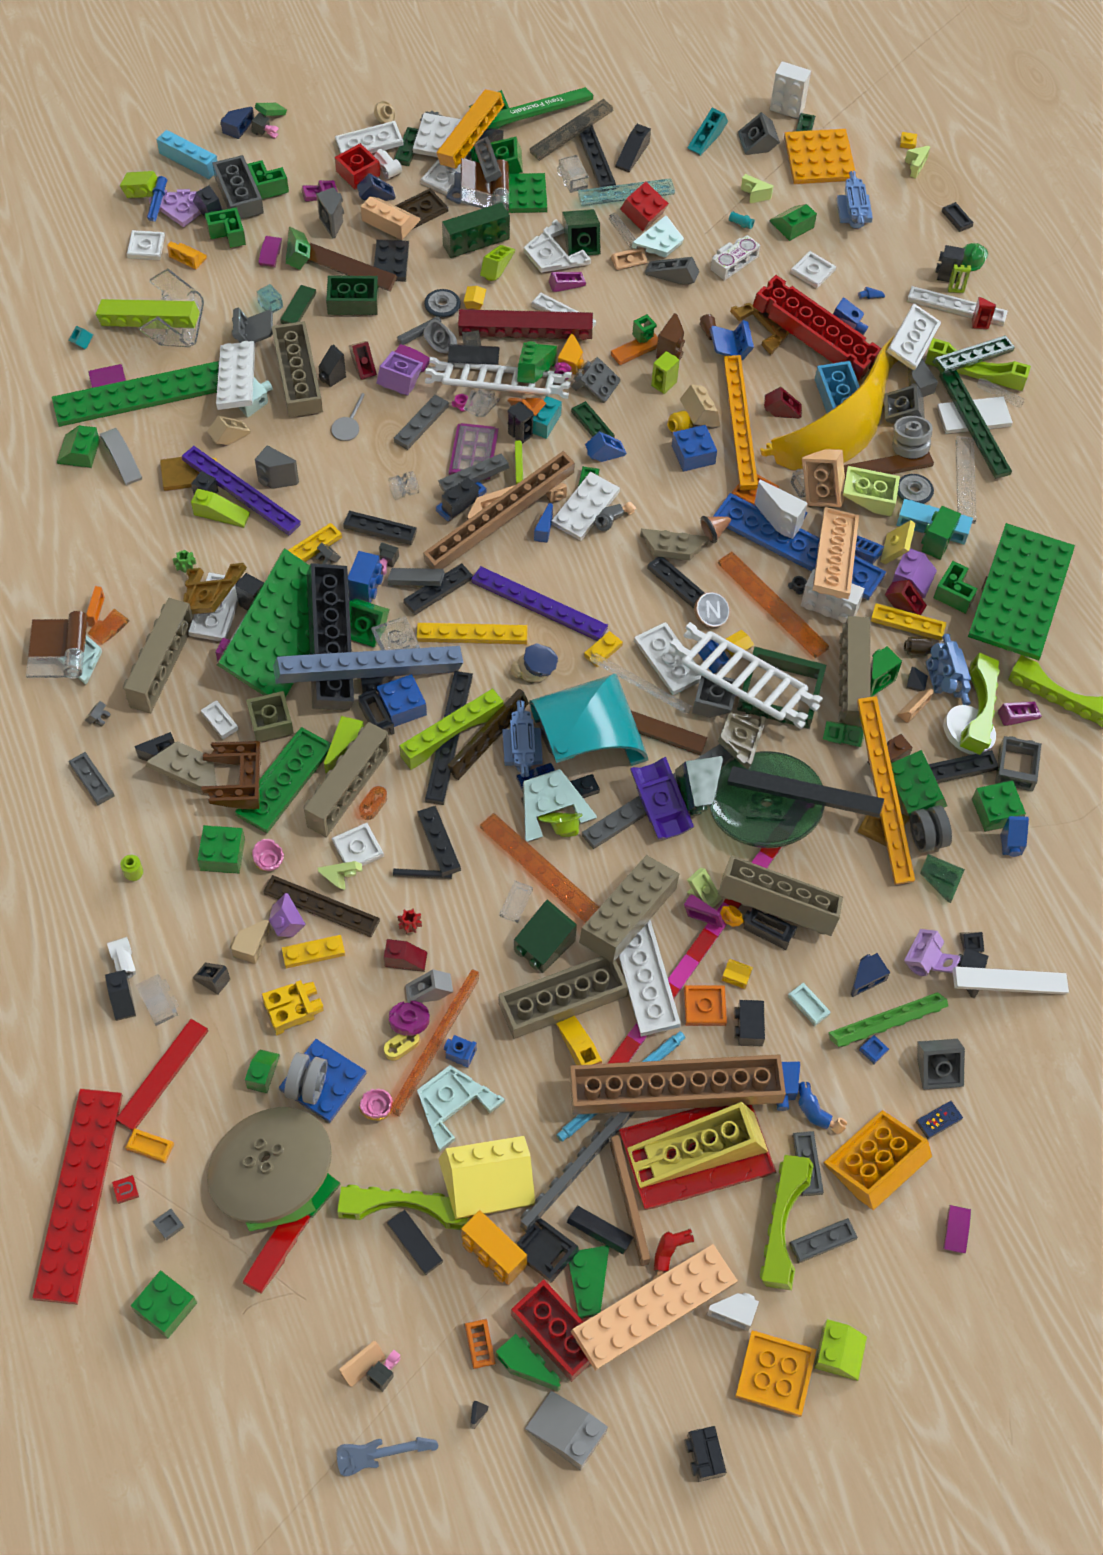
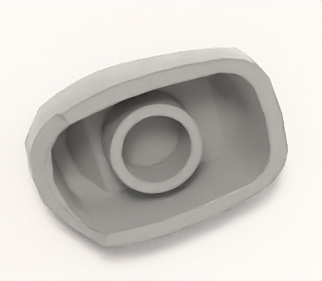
[423,319,457,354]

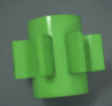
[173,550,196,573]

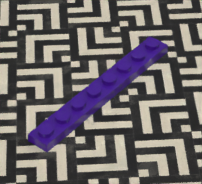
[182,445,301,536]
[472,566,608,641]

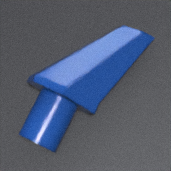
[858,287,885,299]

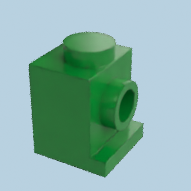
[632,314,657,343]

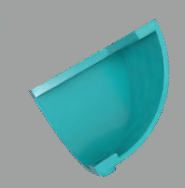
[529,674,649,766]

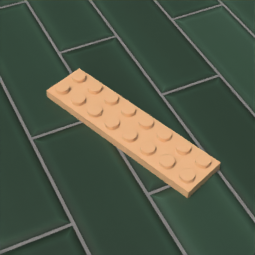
[812,507,859,599]
[571,1244,738,1371]

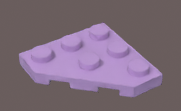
[149,189,218,227]

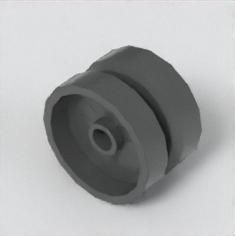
[910,805,952,852]

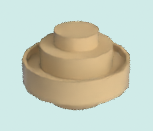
[374,101,395,124]

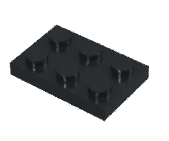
[374,239,409,282]

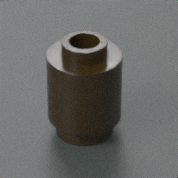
[904,637,933,656]

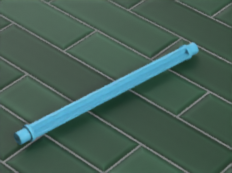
[556,1031,685,1142]

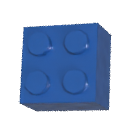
[671,425,717,472]
[348,551,383,603]
[377,674,427,727]

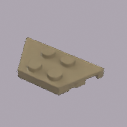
[640,528,709,560]
[718,713,766,769]
[146,741,217,792]

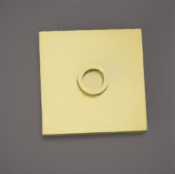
[880,520,915,564]

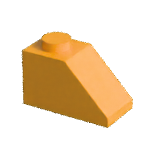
[558,334,585,375]

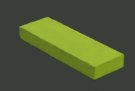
[515,441,523,485]

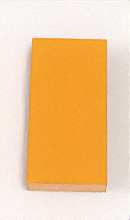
[125,1128,174,1163]

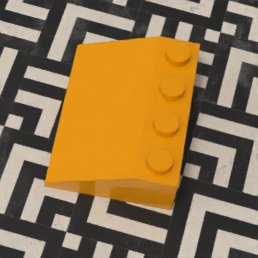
[824,1110,932,1210]

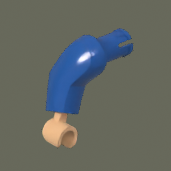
[798,1082,847,1134]

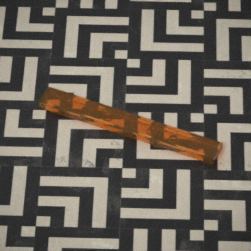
[718,551,829,658]
[480,813,600,923]
[392,969,479,1116]

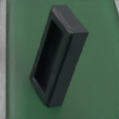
[942,202,974,232]

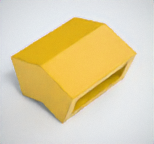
[463,286,486,310]
[725,630,754,657]
[721,959,753,989]

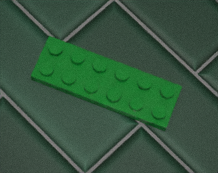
[235,727,331,833]

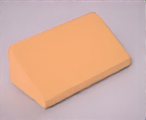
[611,247,648,270]
[897,689,933,723]
[340,1341,385,1387]

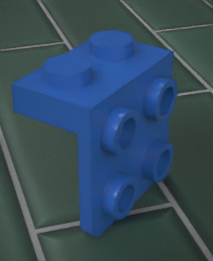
[710,320,754,360]

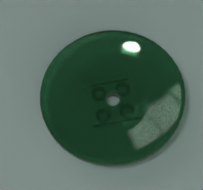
[709,751,825,848]

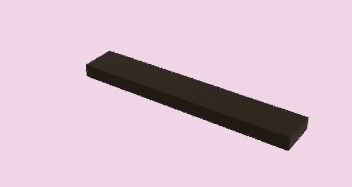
[447,689,529,780]
[263,875,380,938]

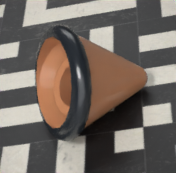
[700,516,731,544]

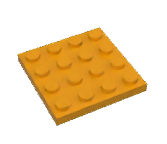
[784,129,857,184]

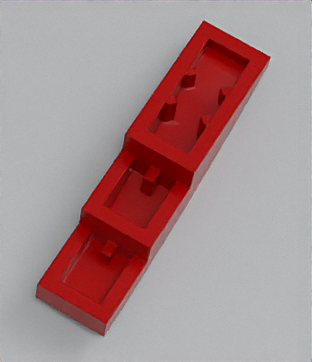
[242,1215,310,1294]

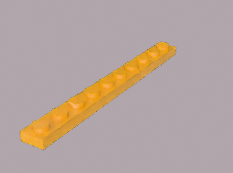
[724,355,758,490]
[857,696,915,885]

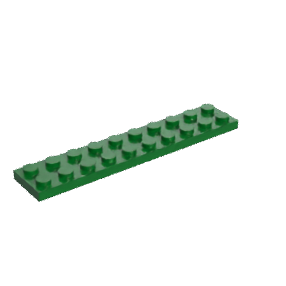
[52,361,219,427]

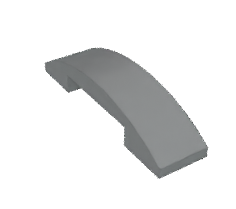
[100,428,142,485]

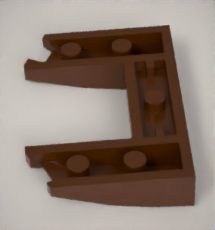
[201,741,261,809]

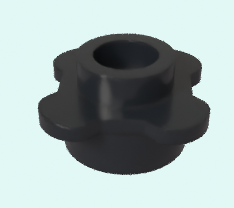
[788,576,807,595]

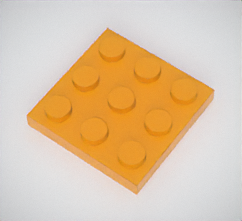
[735,1330,817,1417]

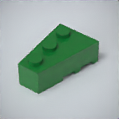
[517,341,557,384]

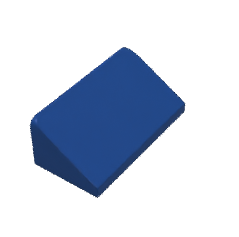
[697,640,730,674]

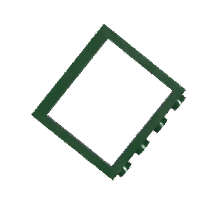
[737,647,827,729]

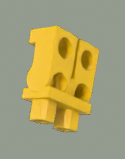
[262,980,324,1036]

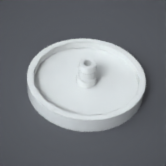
[943,705,996,755]

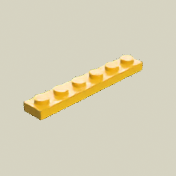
[417,623,528,644]

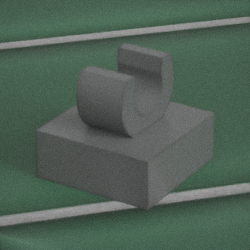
[316,542,341,564]
[85,701,111,726]
[153,1209,184,1241]

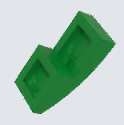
[823,721,864,747]

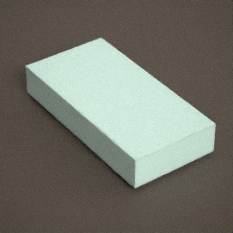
[788,982,831,1026]

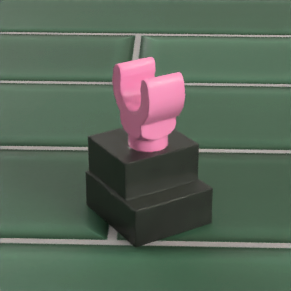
[251,112,279,139]
[379,542,399,575]
[367,1350,401,1392]

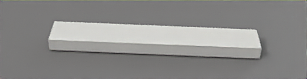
[907,286,1008,326]
[952,967,1069,995]

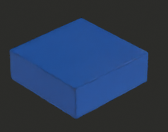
[859,1035,889,1064]

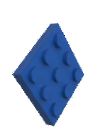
[279,1039,367,1123]

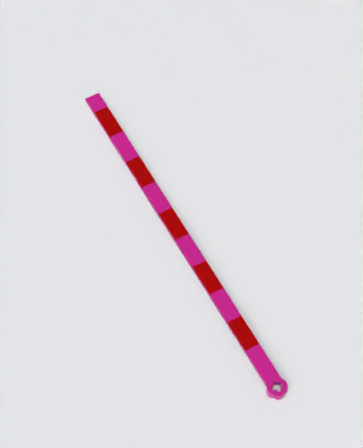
[607,800,815,1064]

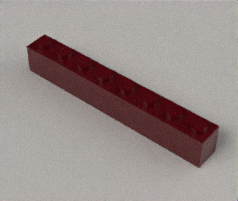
[458,309,593,340]

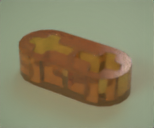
[359,786,387,820]

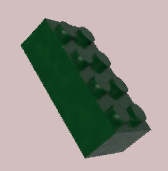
[442,202,510,258]

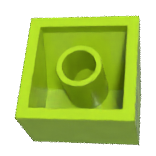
[814,1319,867,1381]

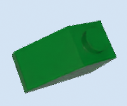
[245,1049,280,1093]

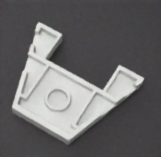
[524,219,591,273]

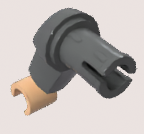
[595,502,636,531]

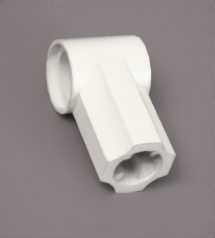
[373,149,402,179]
[107,937,136,978]

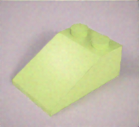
[843,466,900,516]

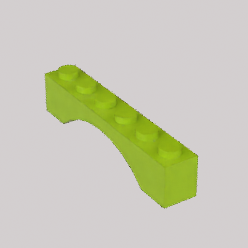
[925,338,1031,391]
[960,652,1000,755]
[1008,655,1103,727]
[399,688,504,770]
[760,1155,813,1291]
[337,1185,469,1230]

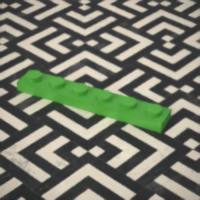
[828,992,948,1047]

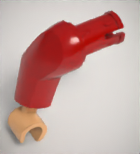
[652,1229,694,1281]

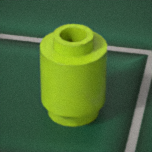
[120,855,143,881]

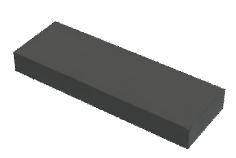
[387,568,445,586]
[68,752,115,806]
[792,1131,824,1196]
[789,1218,858,1263]

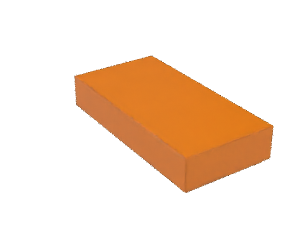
[86,586,105,627]

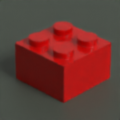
[335,143,380,190]
[620,181,669,231]

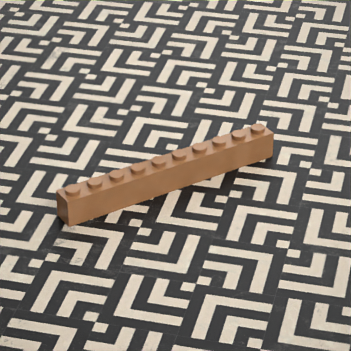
[423,450,575,569]

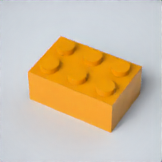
[461,1210,527,1286]

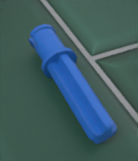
[147,176,168,222]

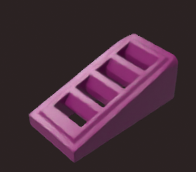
[549,272,586,292]
[998,701,1042,726]
[684,894,724,927]

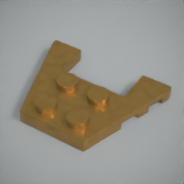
[730,303,790,355]
[183,563,247,614]

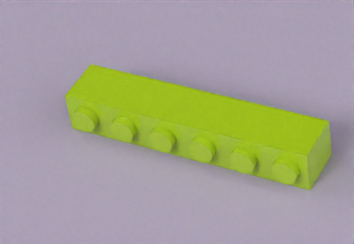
[96,299,200,328]

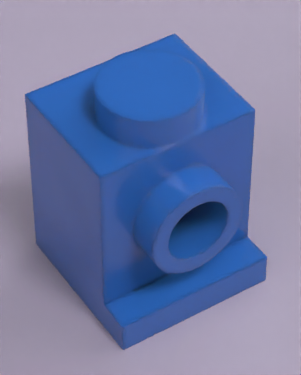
[444,1035,477,1068]

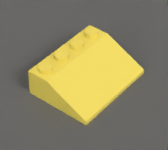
[438,1136,535,1219]

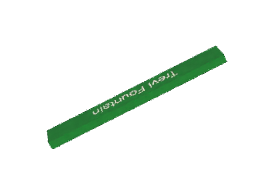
[486,87,594,130]

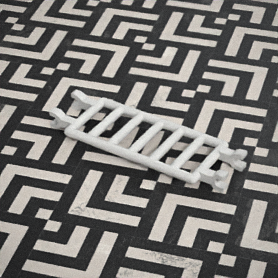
[425,357,572,399]
[668,622,823,729]

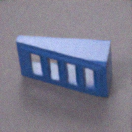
[534,503,553,543]
[855,535,884,565]

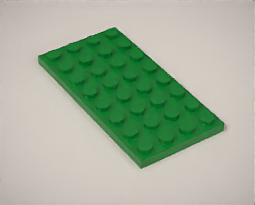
[968,523,1075,661]
[216,548,310,698]

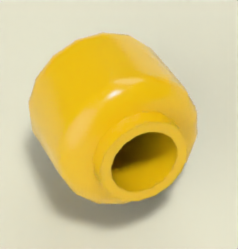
[667,410,693,433]

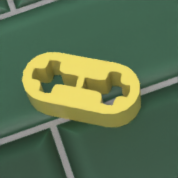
[384,1034,420,1061]

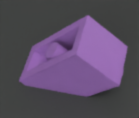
[269,893,306,937]

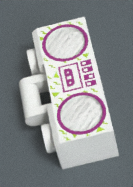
[711,235,760,281]

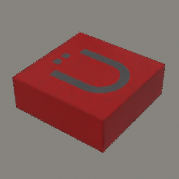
[112,1175,139,1204]

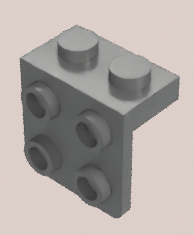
[232,307,273,343]
[571,357,621,402]

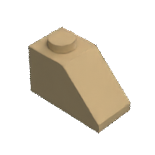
[207,416,251,445]
[230,920,271,964]

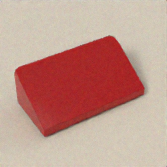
[972,297,996,329]

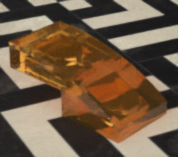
[88,609,129,644]

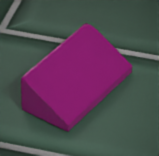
[88,364,126,388]

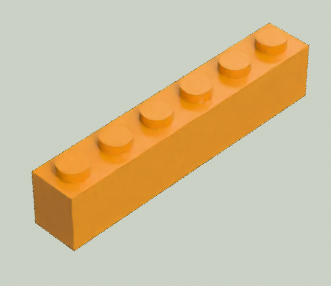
[437,89,504,169]

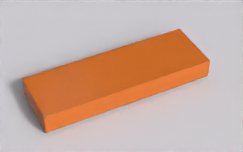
[611,333,658,365]

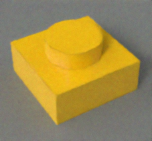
[900,132,917,149]

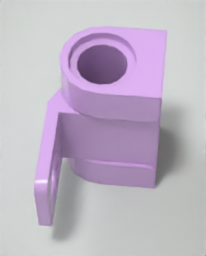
[904,929,960,976]

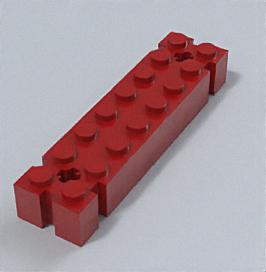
[753,275,882,381]

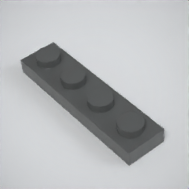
[474,136,502,183]
[394,395,449,450]
[438,454,509,493]

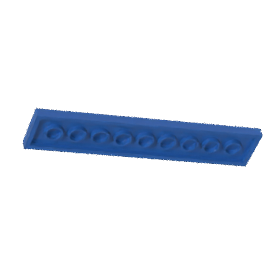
[714,493,886,600]

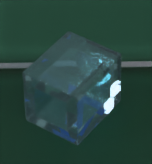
[256,284,283,313]

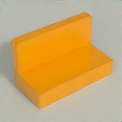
[167,241,207,270]

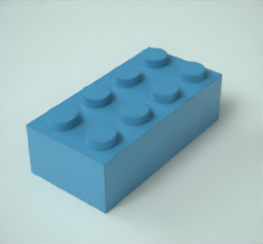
[814,361,860,413]

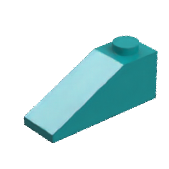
[687,107,728,156]

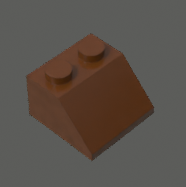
[656,313,685,360]

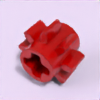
[398,908,422,934]

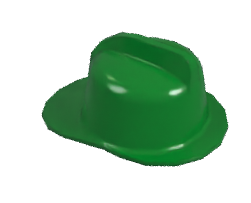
[962,243,988,271]

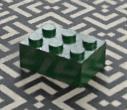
[326,276,379,315]

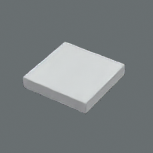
[127,230,165,260]
[790,251,836,289]
[332,823,384,866]

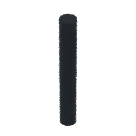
[393,868,452,879]

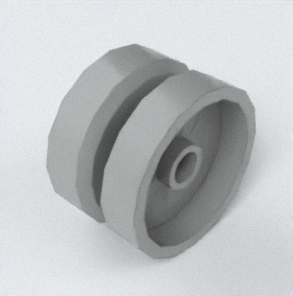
[892,416,933,458]
[284,1052,328,1105]

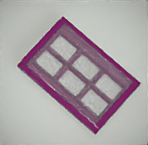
[449,423,499,480]

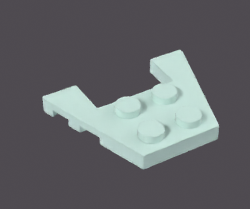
[523,769,597,842]
[417,1065,505,1152]

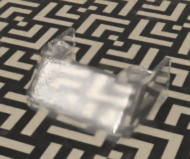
[139,268,204,347]

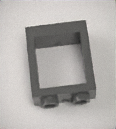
[995,736,1042,791]

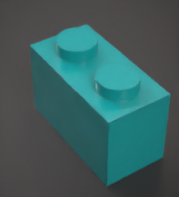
[533,396,562,439]

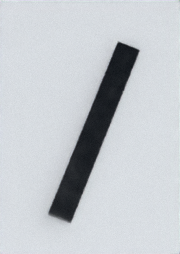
[425,671,473,805]
[728,766,884,818]

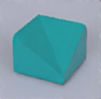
[69,326,93,349]

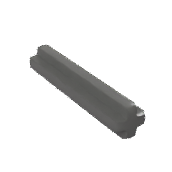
[397,317,442,345]

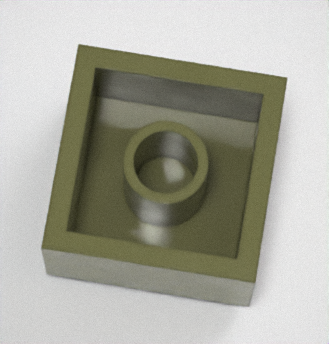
[246,691,294,742]

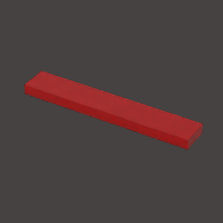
[116,1019,208,1131]

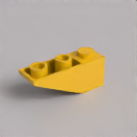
[556,1016,602,1065]

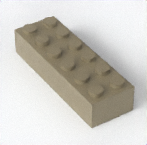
[272,321,323,417]
[123,598,193,714]
[839,616,870,727]
[304,722,390,838]
[579,855,680,963]
[718,855,843,936]
[499,956,628,1039]

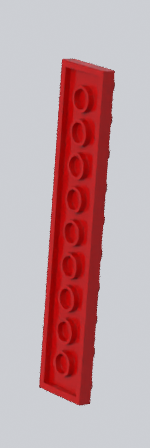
[32,1089,123,1305]

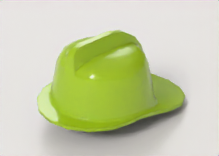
[538,812,583,837]

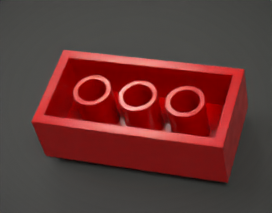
[511,1279,591,1382]

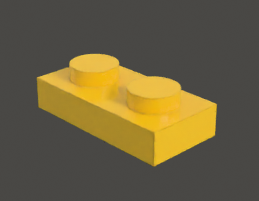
[584,631,623,667]

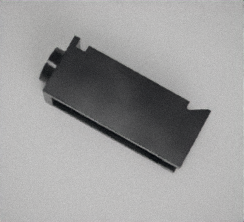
[358,689,395,735]
[743,908,797,950]

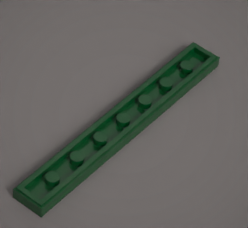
[939,370,1012,479]

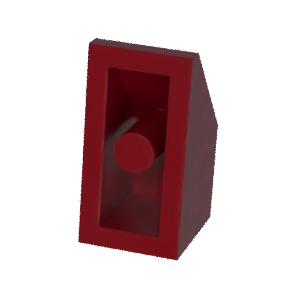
[348,341,377,379]
[764,387,802,419]
[884,580,927,615]
[384,939,428,972]

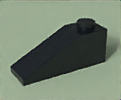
[615,123,651,172]

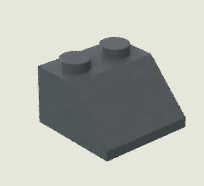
[738,112,780,155]
[316,187,344,238]
[884,384,925,424]
[255,445,299,489]
[692,674,735,718]
[917,1038,965,1090]

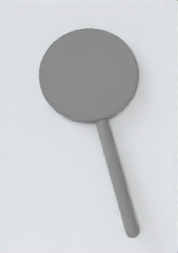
[332,393,365,441]

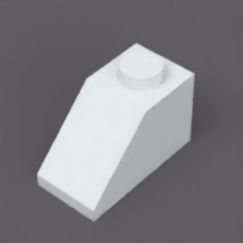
[707,1293,759,1331]

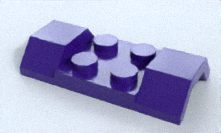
[630,757,694,840]

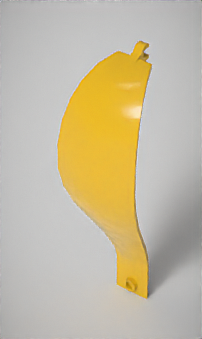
[760,336,898,472]

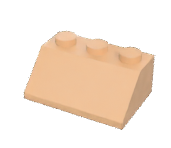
[361,197,420,240]
[802,449,846,507]

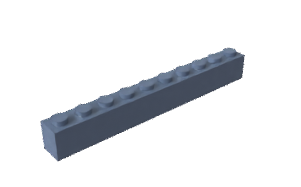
[273,646,464,684]

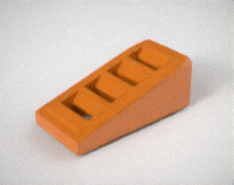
[464,1319,495,1369]

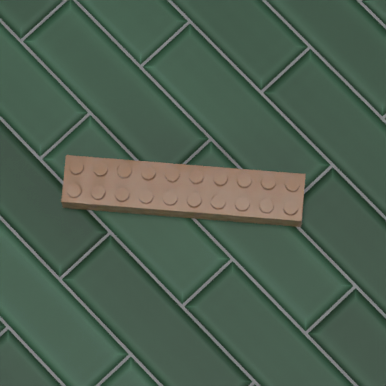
[570,1054,786,1115]

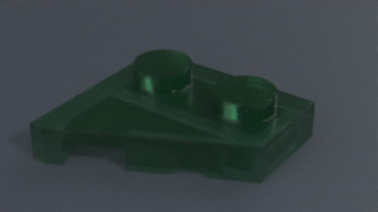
[920,854,965,903]

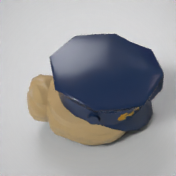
[511,643,558,682]

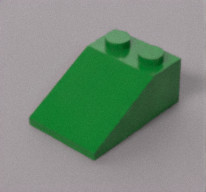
[471,136,523,174]

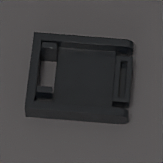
[517,1218,580,1283]

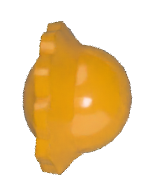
[720,906,744,927]

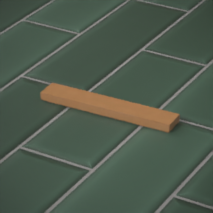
[610,1135,650,1266]

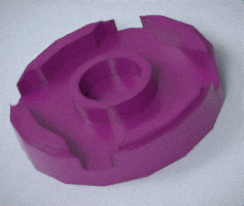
[389,1001,430,1036]

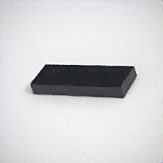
[448,344,500,365]
[567,1205,634,1255]
[387,1209,443,1276]

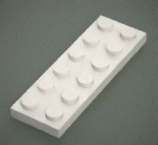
[216,341,255,410]
[619,920,681,1037]

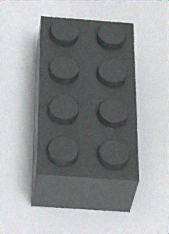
[212,155,264,219]

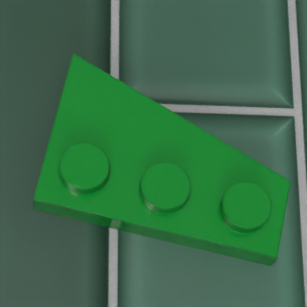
[568,1245,609,1319]

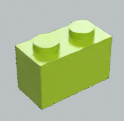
[120,171,157,198]
[651,351,680,394]

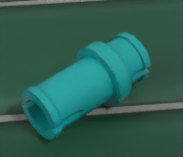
[729,211,755,229]

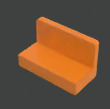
[507,397,546,416]

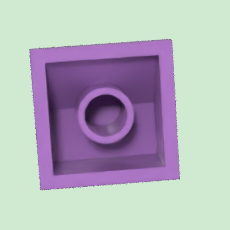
[376,351,423,396]
[892,548,937,599]

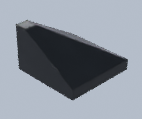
[906,667,928,691]
[960,932,984,952]
[470,1401,489,1429]

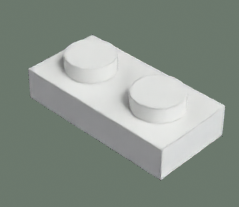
[201,700,239,739]

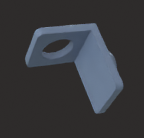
[446,171,468,204]

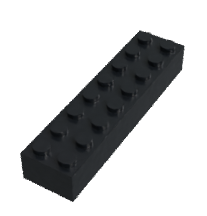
[306,563,354,710]

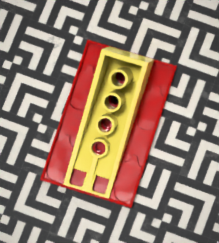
[619,1102,777,1210]

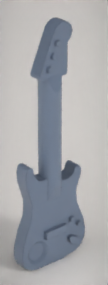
[336,1437,438,1476]

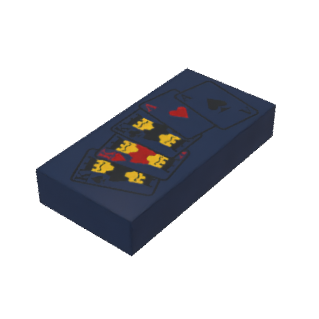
[916,1101,963,1139]

